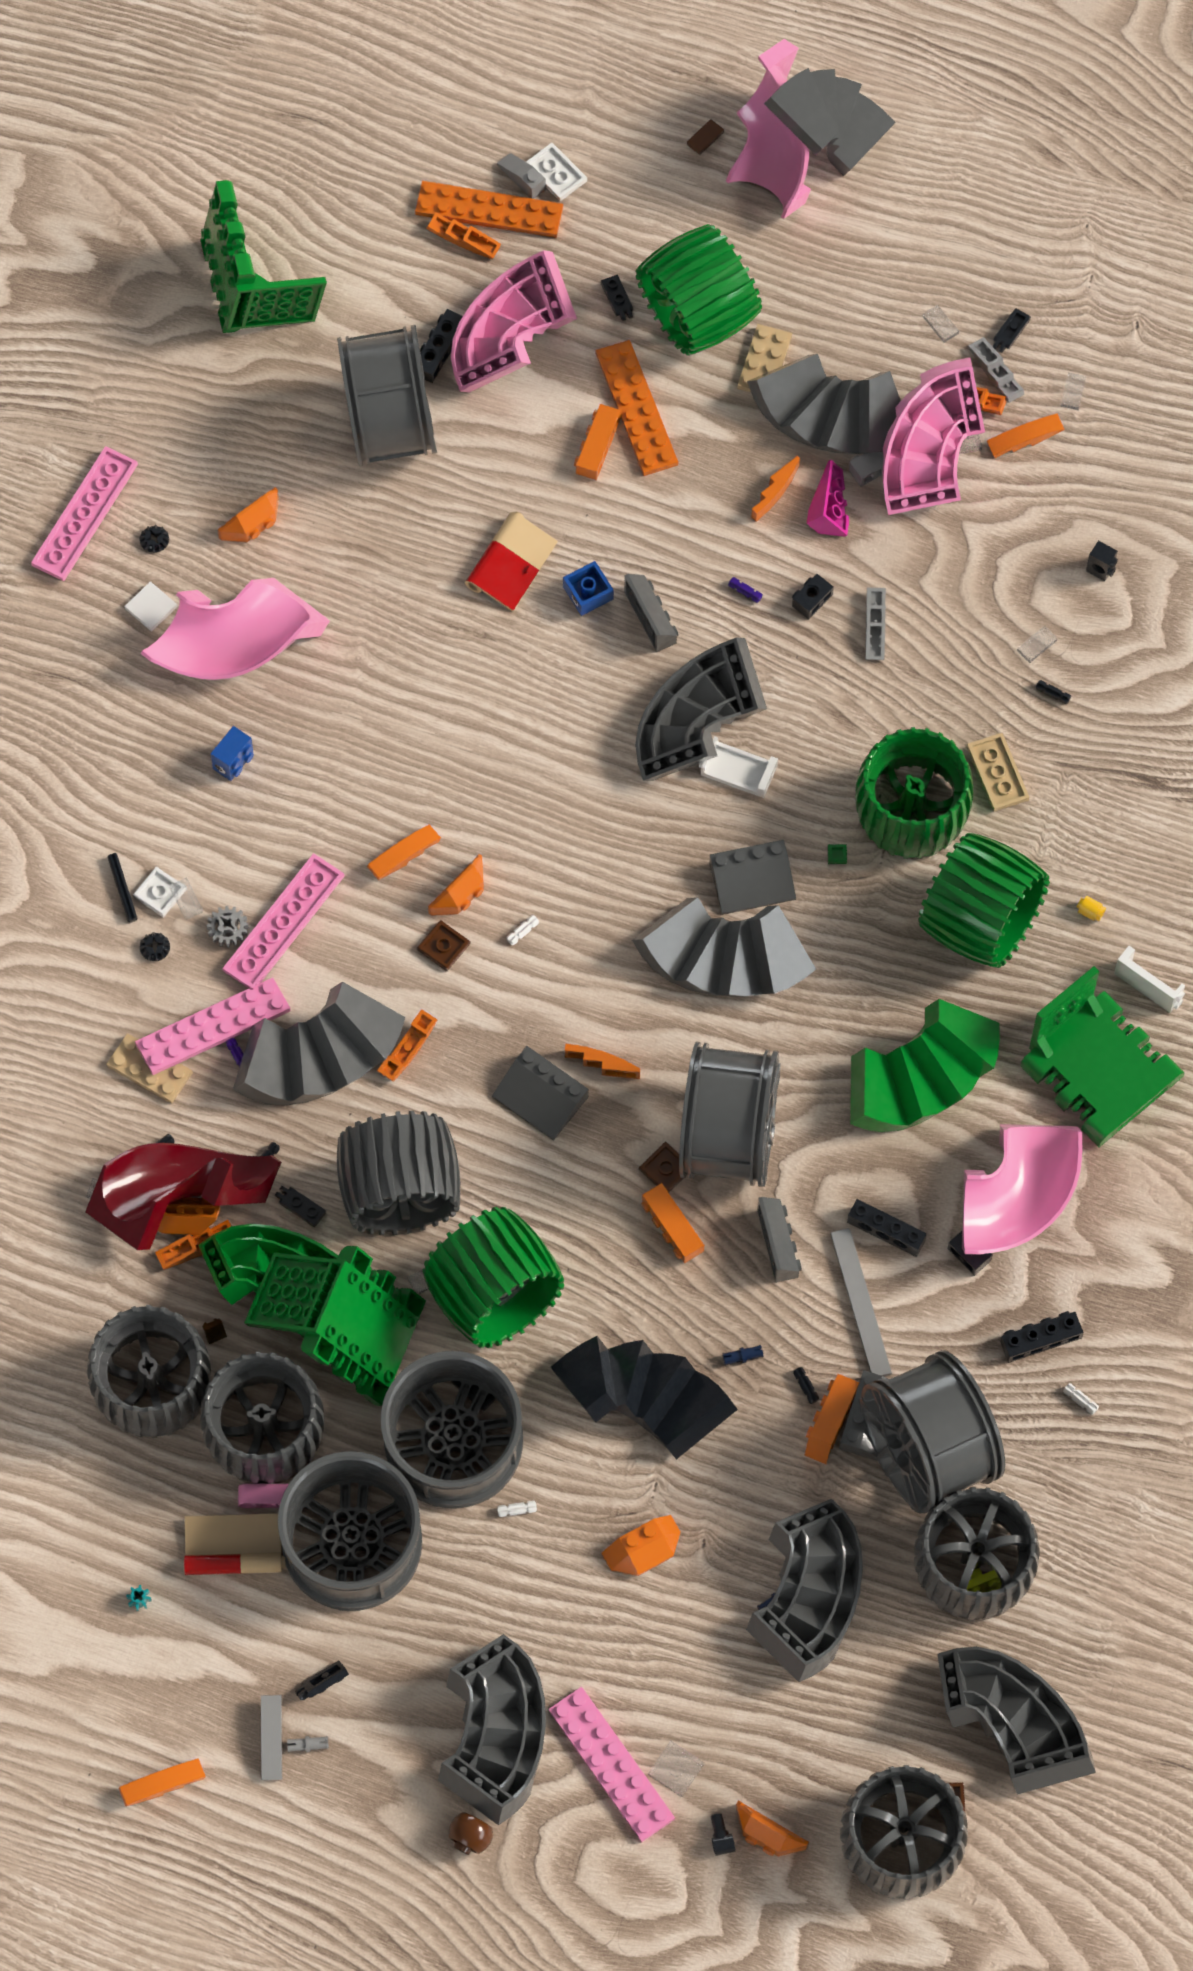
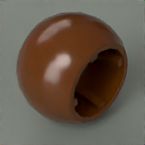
[448,1812,493,1855]

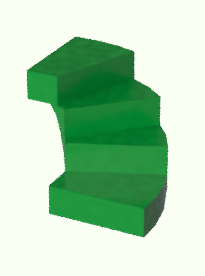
[850,999,1000,1133]
[198,1224,338,1338]

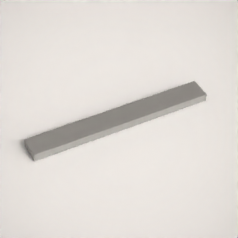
[831,1228,892,1377]

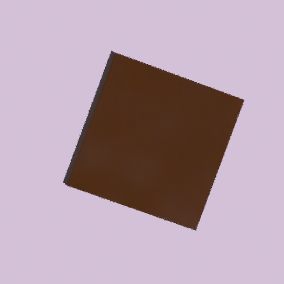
[417,920,471,971]
[639,1141,688,1193]

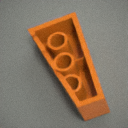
[804,1374,860,1464]

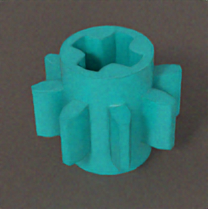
[126,1585,152,1611]

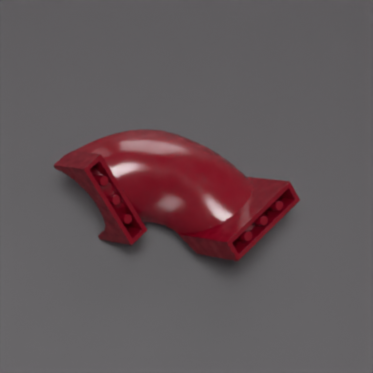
[85,1143,282,1250]

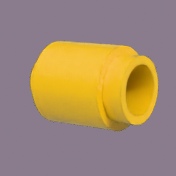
[1076,896,1106,921]

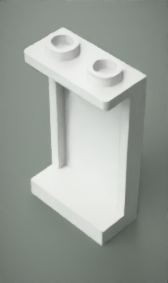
[699,736,778,798]
[1114,946,1185,1013]

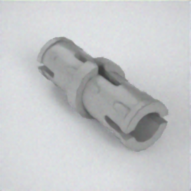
[287,1736,329,1752]

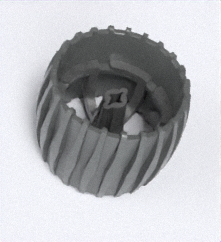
[87,1305,211,1438]

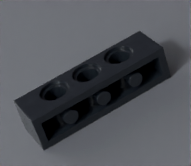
[420,309,463,383]
[847,1199,927,1257]

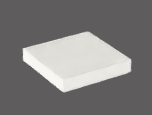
[124,582,177,632]
[133,867,187,918]

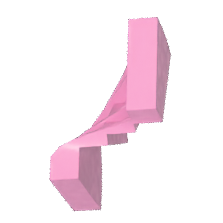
[451,250,577,393]
[882,357,985,515]

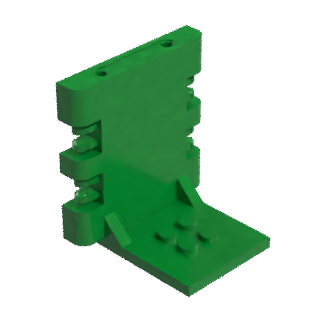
[200,180,327,333]
[1020,966,1185,1148]
[244,1246,426,1406]

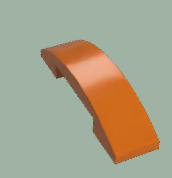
[377,1009,438,1082]

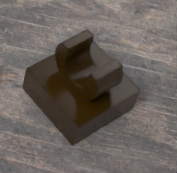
[202,1318,227,1344]

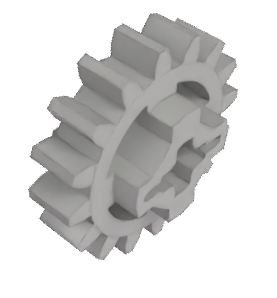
[207,906,249,947]

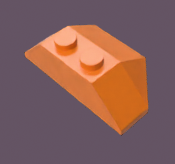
[218,487,279,542]
[428,854,484,916]
[158,1197,220,1235]
[601,1515,681,1576]
[736,1800,809,1857]

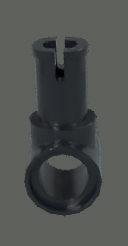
[711,1813,736,1856]

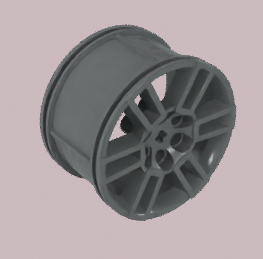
[337,325,437,466]
[679,1042,781,1187]
[860,1350,1005,1514]
[381,1351,523,1509]
[278,1451,422,1611]

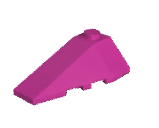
[806,460,849,537]

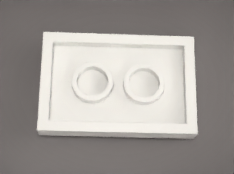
[526,143,587,201]

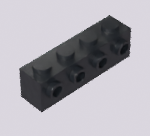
[1000,1311,1084,1363]

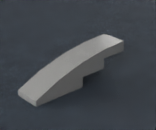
[968,337,1024,403]
[865,587,886,660]
[261,1695,282,1780]

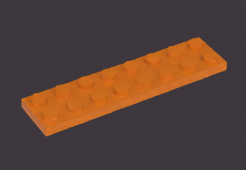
[415,181,563,238]
[595,340,678,476]

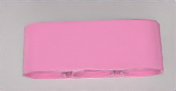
[238,1484,289,1508]

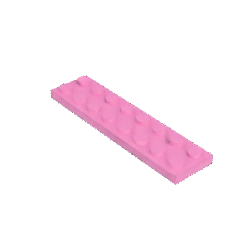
[31,446,138,581]
[223,853,344,989]
[135,978,291,1075]
[548,1687,675,1843]

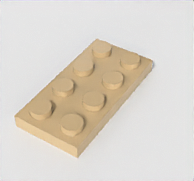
[737,324,793,392]
[967,733,1030,812]
[107,1033,193,1104]

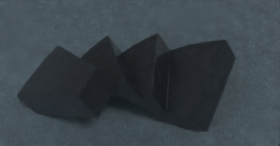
[550,1336,738,1460]

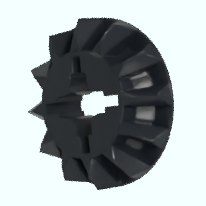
[139,524,169,553]
[139,932,170,961]

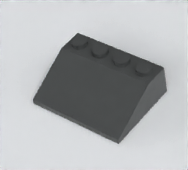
[709,840,796,915]
[492,1046,589,1141]
[839,1370,889,1461]

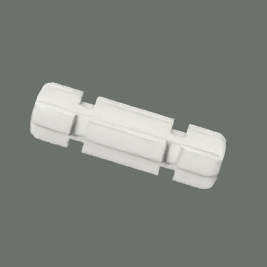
[506,915,539,945]
[1063,1383,1099,1415]
[497,1501,537,1517]

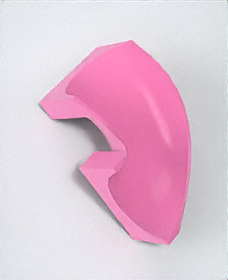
[726,39,811,219]
[141,578,330,680]
[962,1124,1082,1254]

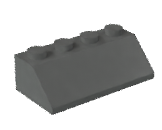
[624,574,678,652]
[757,1197,802,1283]

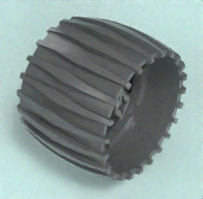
[337,1111,461,1236]
[200,1352,324,1484]
[914,1487,1040,1621]
[840,1765,968,1900]

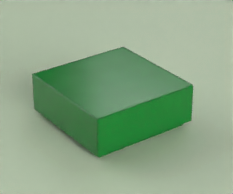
[827,844,847,864]

